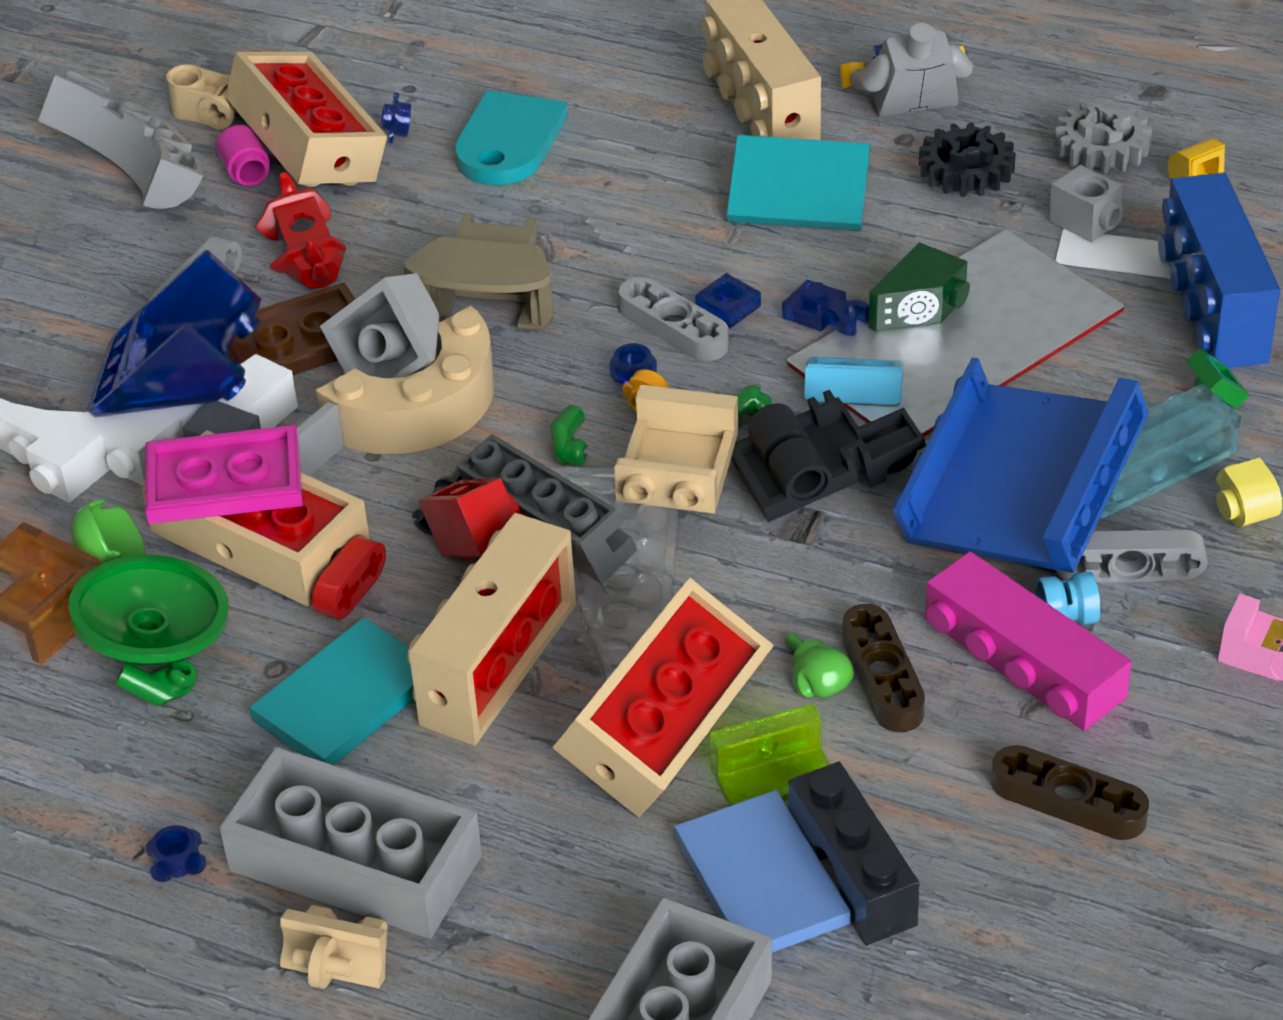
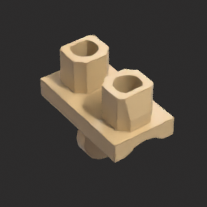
[280,905,388,989]

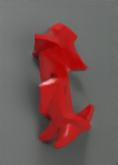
[255,172,346,289]

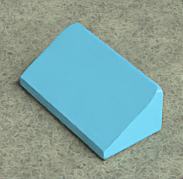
[804,357,904,405]

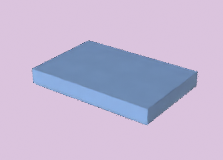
[674,790,851,953]

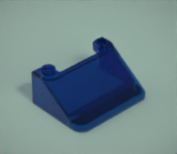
[86,250,261,418]

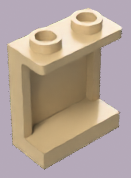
[614,384,738,514]

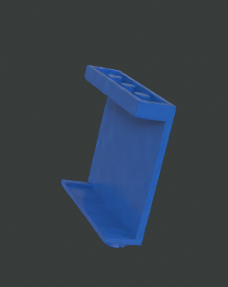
[893,357,1149,573]

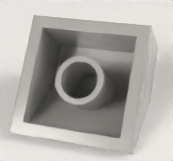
[320,273,440,378]

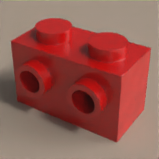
[418,478,521,561]

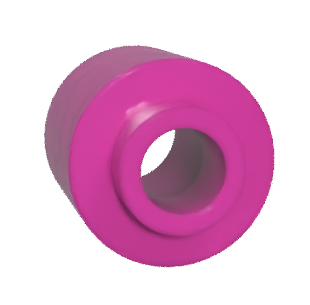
[215,125,270,186]

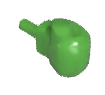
[785,633,854,699]

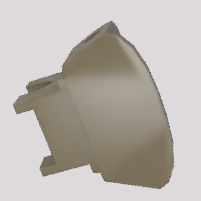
[403,212,553,330]

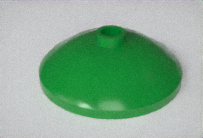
[69,555,229,665]

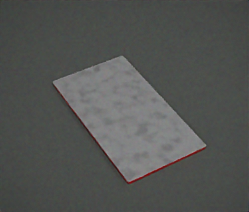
[787,230,1124,437]

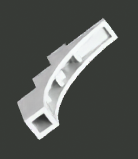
[0,354,298,503]

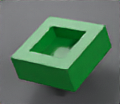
[1186,348,1250,409]

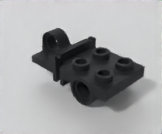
[731,389,926,522]

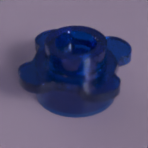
[381,92,411,144]
[146,825,207,882]

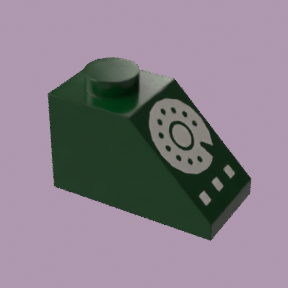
[869,242,970,331]

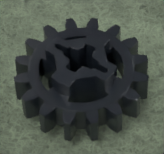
[919,123,1016,197]

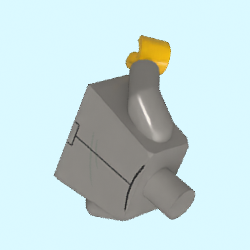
[839,22,973,117]

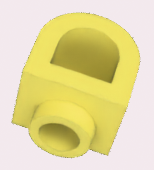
[1216,457,1282,528]

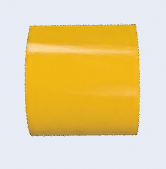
[1168,138,1225,179]

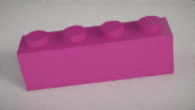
[925,551,1132,731]

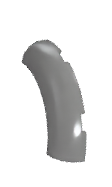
[38,65,204,210]

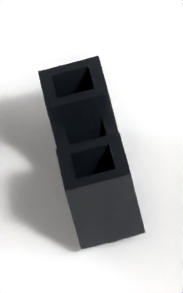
[789,761,920,946]

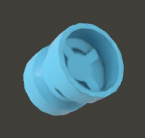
[1035,571,1100,625]

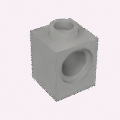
[1050,165,1123,242]

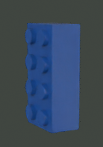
[1158,172,1280,368]

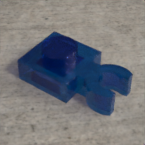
[781,280,869,336]

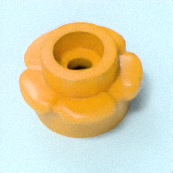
[622,369,669,411]

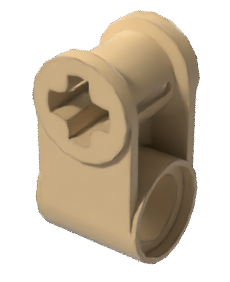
[166,64,236,130]

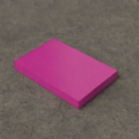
[145,425,303,524]

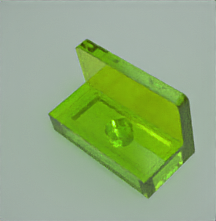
[710,703,830,806]

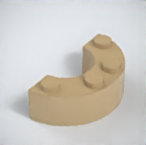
[316,306,495,454]

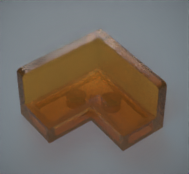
[0,522,101,665]

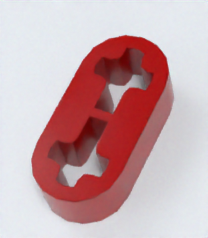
[312,535,386,620]

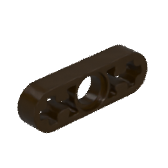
[842,604,925,732]
[991,745,1149,840]

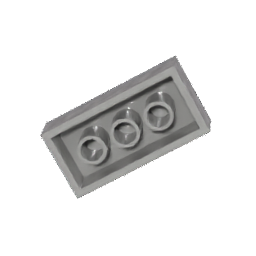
[220,747,482,939]
[588,897,772,1020]

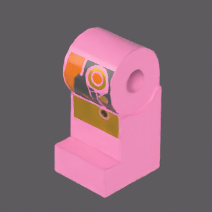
[1218,593,1283,681]

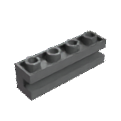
[456,434,638,584]

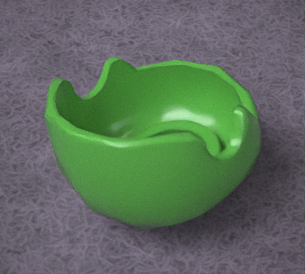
[71,499,146,569]

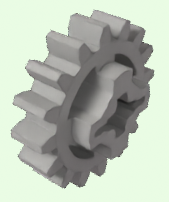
[1054,100,1152,174]

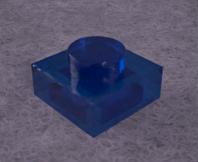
[695,273,761,329]

